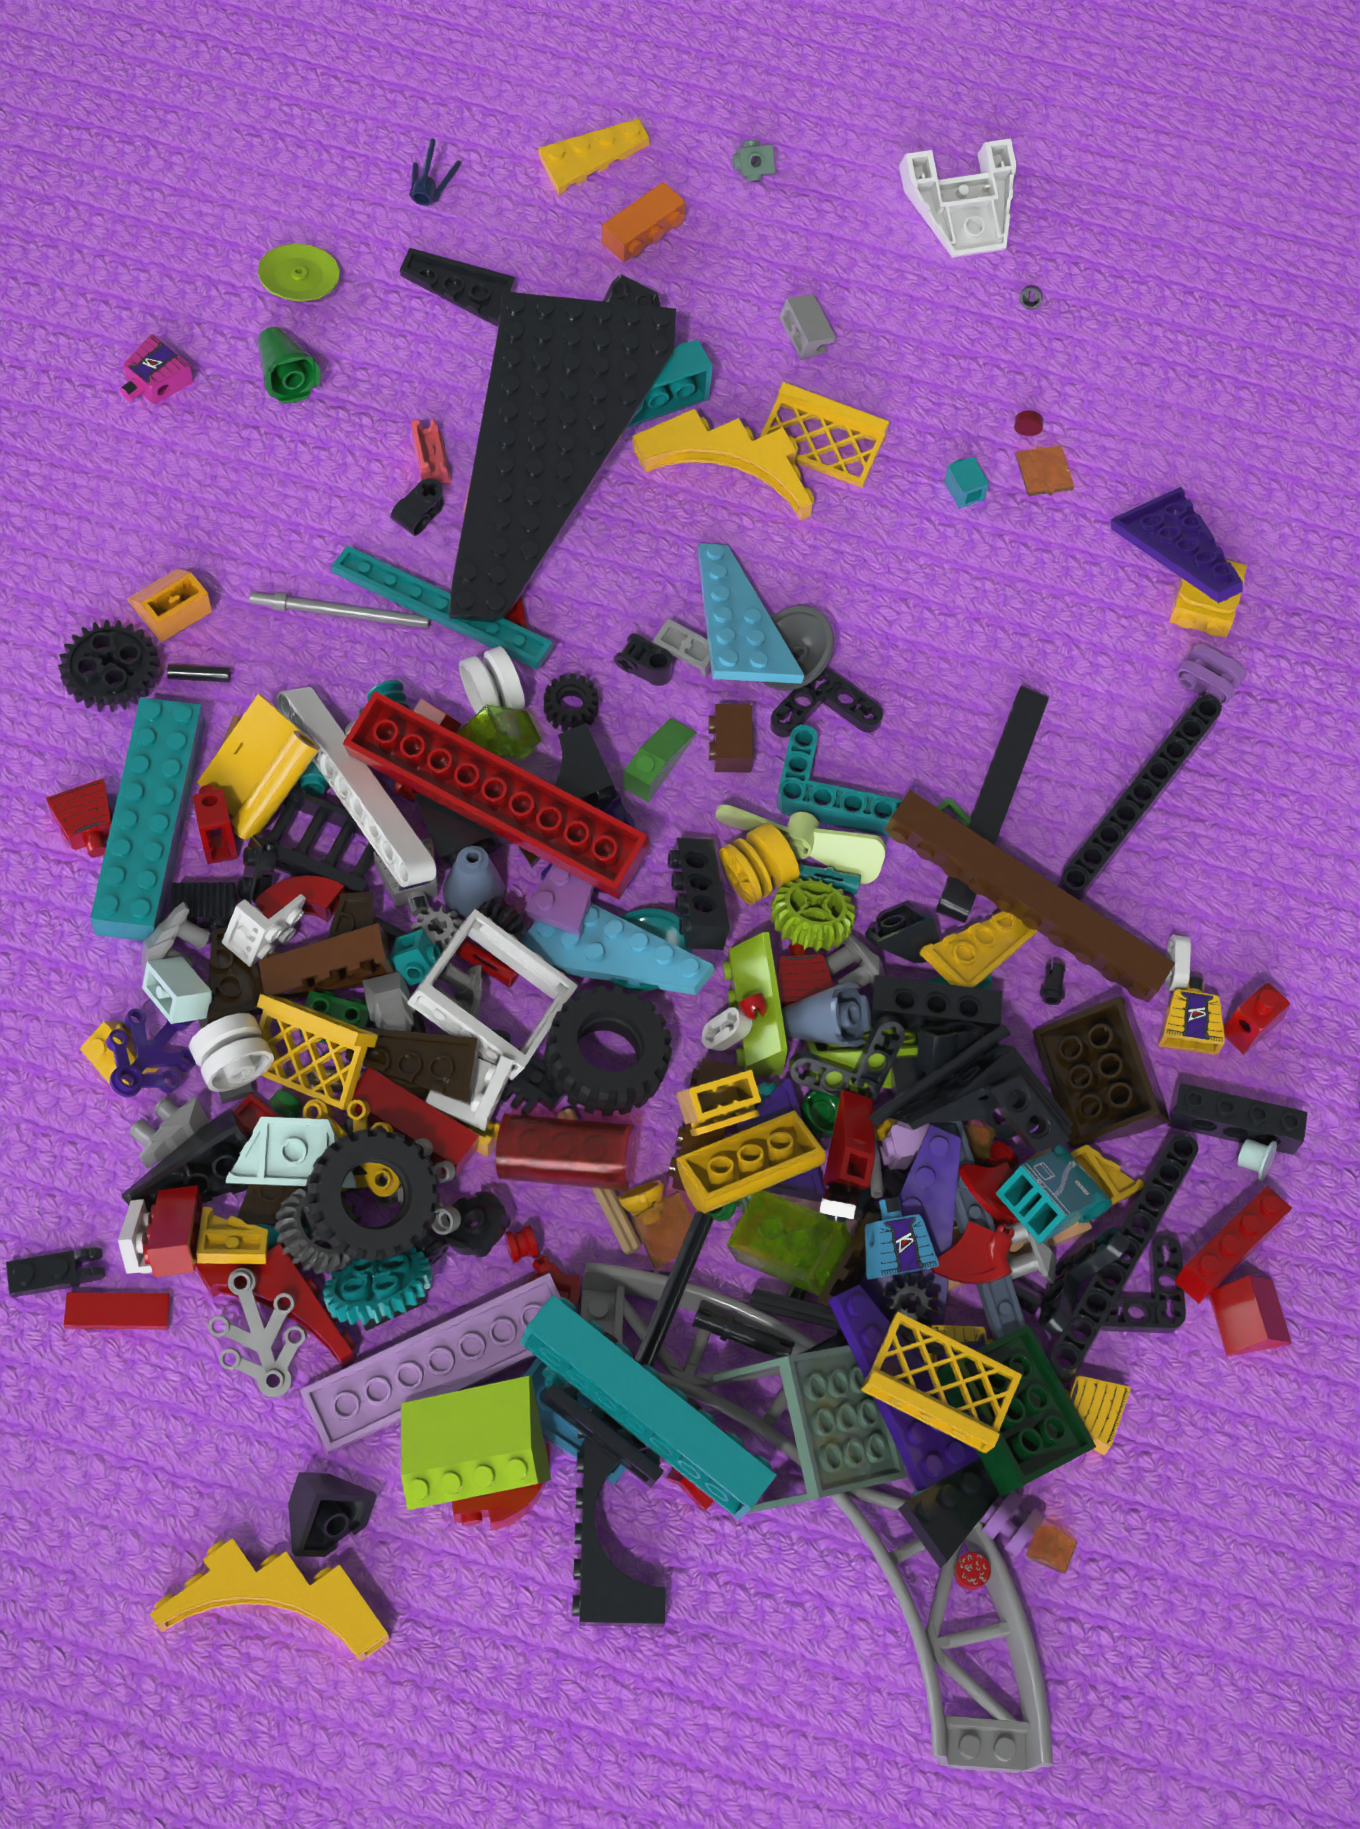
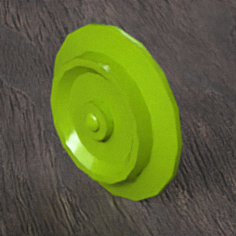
[258,243,340,302]

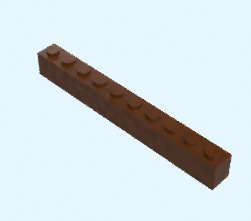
[884,790,1175,1003]

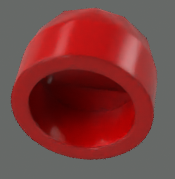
[739,993,767,1020]

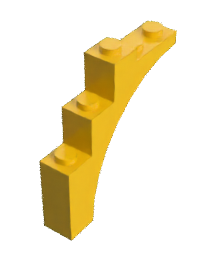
[632,408,814,520]
[150,1538,390,1662]

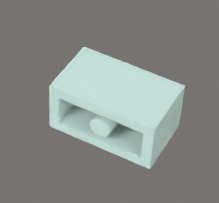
[142,956,212,1024]

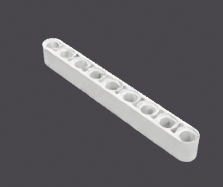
[277,687,436,887]

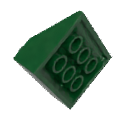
[936,1325,1096,1498]

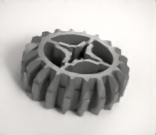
[274,1186,362,1274]

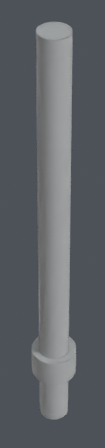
[250,592,430,629]

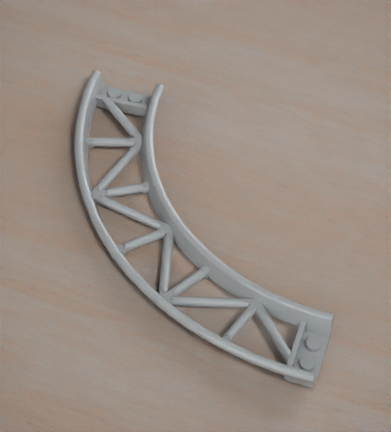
[579,1261,1053,1773]

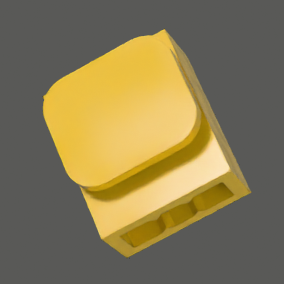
[1169,559,1247,638]
[676,1069,762,1136]

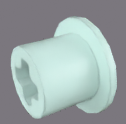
[1237,1138,1277,1181]

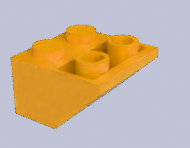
[127,568,212,643]

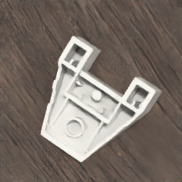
[899,139,1016,258]

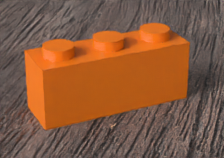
[601,182,686,263]

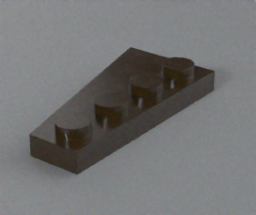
[345,1026,480,1106]

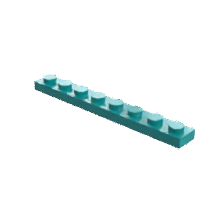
[331,545,553,670]

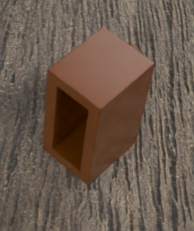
[708,704,753,773]

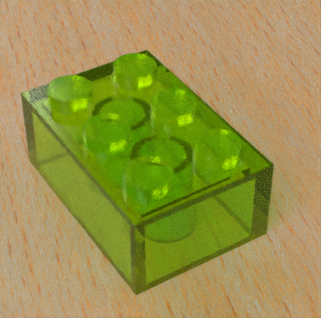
[726,1190,852,1296]

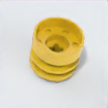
[719,822,800,905]

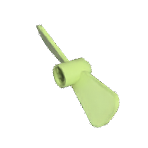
[715,805,886,884]

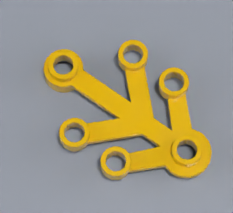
[303,1099,401,1197]

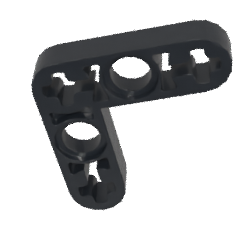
[770,668,883,737]
[788,1015,905,1102]
[1038,1227,1130,1336]
[1089,1236,1186,1333]

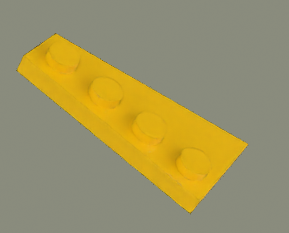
[538,118,649,195]
[919,911,1039,988]

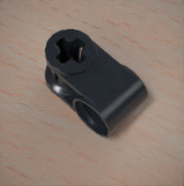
[390,478,444,536]
[614,633,672,686]

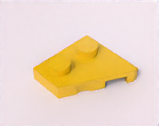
[1070,1144,1145,1209]

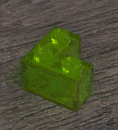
[457,704,542,759]

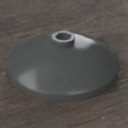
[762,606,835,691]

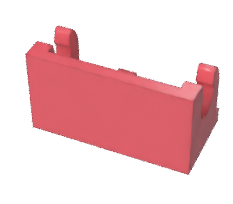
[411,419,451,484]

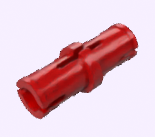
[456,938,519,988]

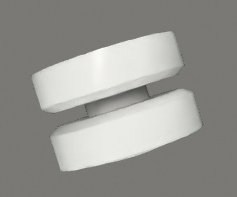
[459,646,525,724]
[189,1013,274,1092]

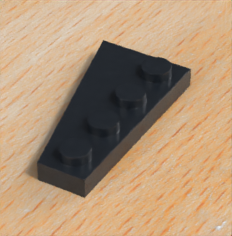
[400,248,516,327]
[898,1458,999,1568]

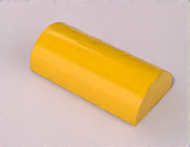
[676,1110,826,1214]

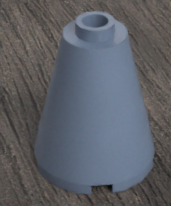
[443,846,506,920]
[781,982,871,1047]

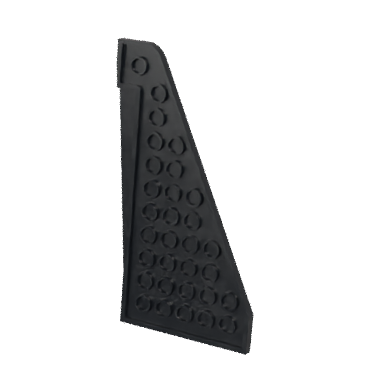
[449,291,676,622]

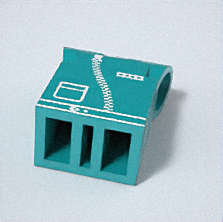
[996,1144,1112,1244]

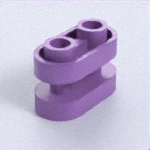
[1176,644,1246,705]
[980,1491,1046,1557]

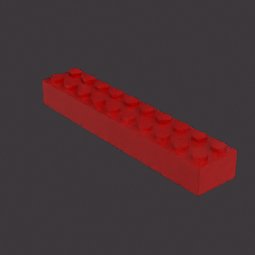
[342,691,651,899]

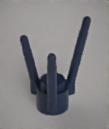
[409,138,461,206]

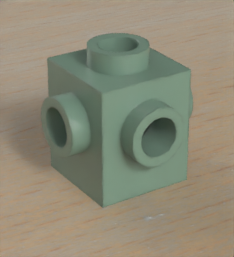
[732,139,775,181]

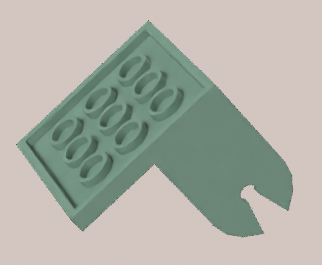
[712,1345,907,1514]

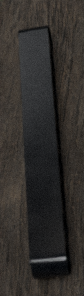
[936,685,1049,923]
[1058,695,1222,901]
[1049,1134,1199,1383]

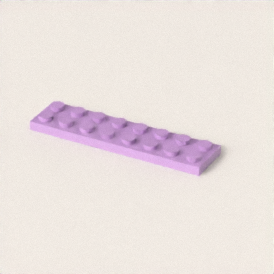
[300,1273,561,1455]

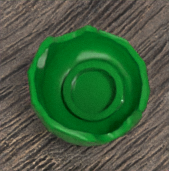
[800,1090,840,1138]

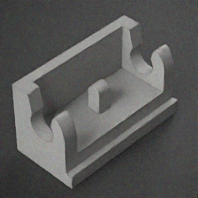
[779,294,836,360]
[652,619,711,678]

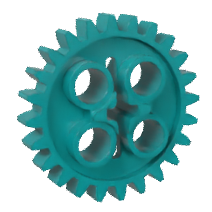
[322,1247,433,1325]

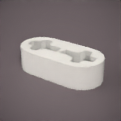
[1165,934,1191,992]
[702,1007,752,1051]

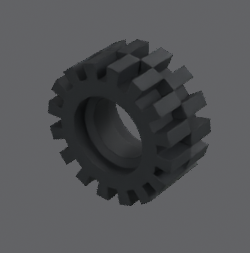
[544,673,599,732]

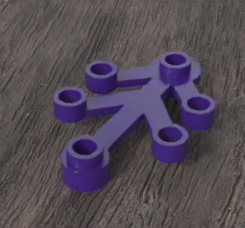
[106,1008,196,1097]

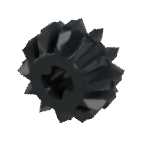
[477,898,528,943]
[883,1273,940,1326]

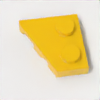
[196,1207,269,1264]

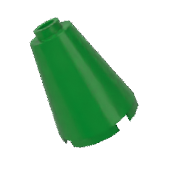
[258,327,321,404]

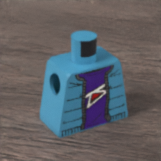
[865,1197,939,1280]

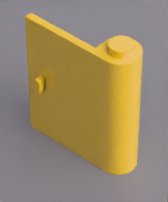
[197,694,320,840]

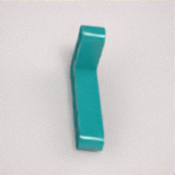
[776,725,903,837]

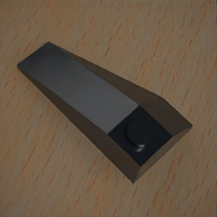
[121,1109,251,1212]

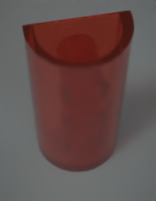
[495,1113,637,1191]

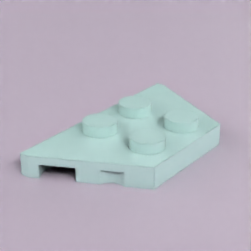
[226,1117,357,1188]

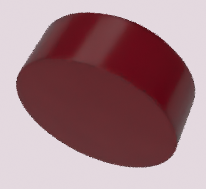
[1014,410,1044,436]

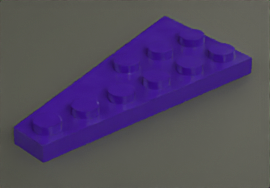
[1111,487,1243,603]
[860,1124,962,1325]
[828,1285,980,1492]

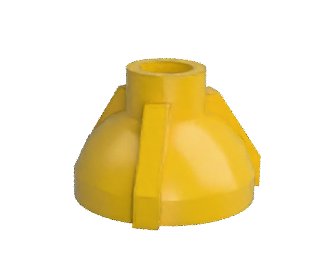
[618,1180,664,1224]

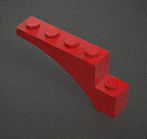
[195,1244,356,1369]

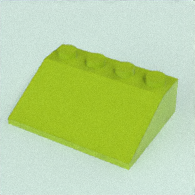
[401,1375,552,1510]

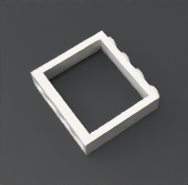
[407,909,578,1080]

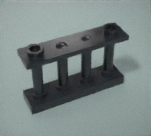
[248,786,376,893]
[541,1332,702,1488]

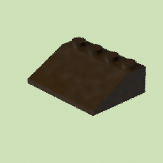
[1032,996,1170,1149]

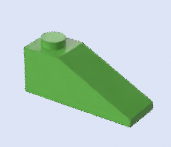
[623,718,696,803]

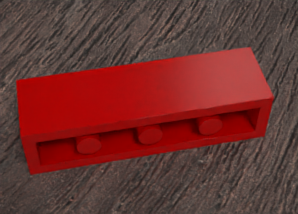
[352,1067,479,1179]
[1174,1185,1292,1304]

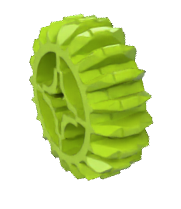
[770,877,855,952]

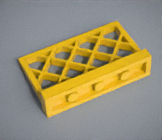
[759,382,889,488]
[257,994,378,1110]
[860,1312,1022,1453]

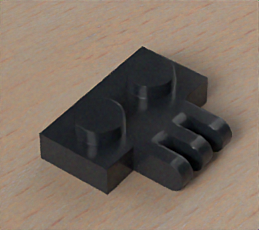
[500,1047,566,1117]

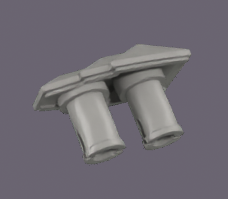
[141,902,210,971]
[825,934,886,990]
[437,962,483,1036]
[363,972,415,1032]
[130,1097,209,1169]
[996,1221,1057,1284]

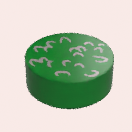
[269,1090,303,1118]

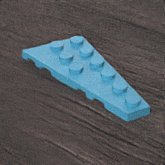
[697,543,804,684]
[521,903,715,995]

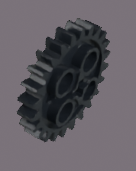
[58,620,160,712]

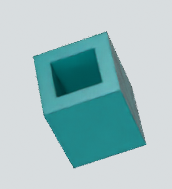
[944,456,989,509]

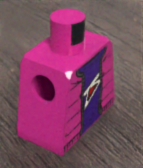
[120,334,193,404]

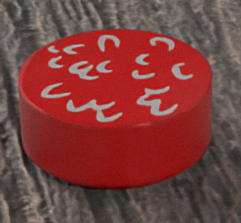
[954,1552,991,1590]

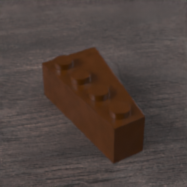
[258,923,396,1000]

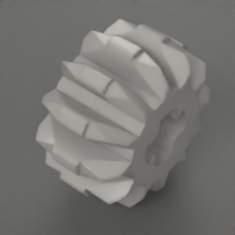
[411,905,463,953]

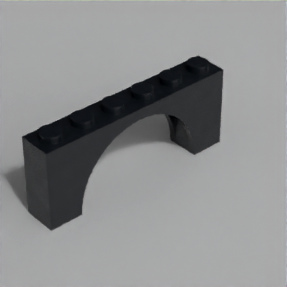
[414,723,618,870]
[572,1408,666,1627]

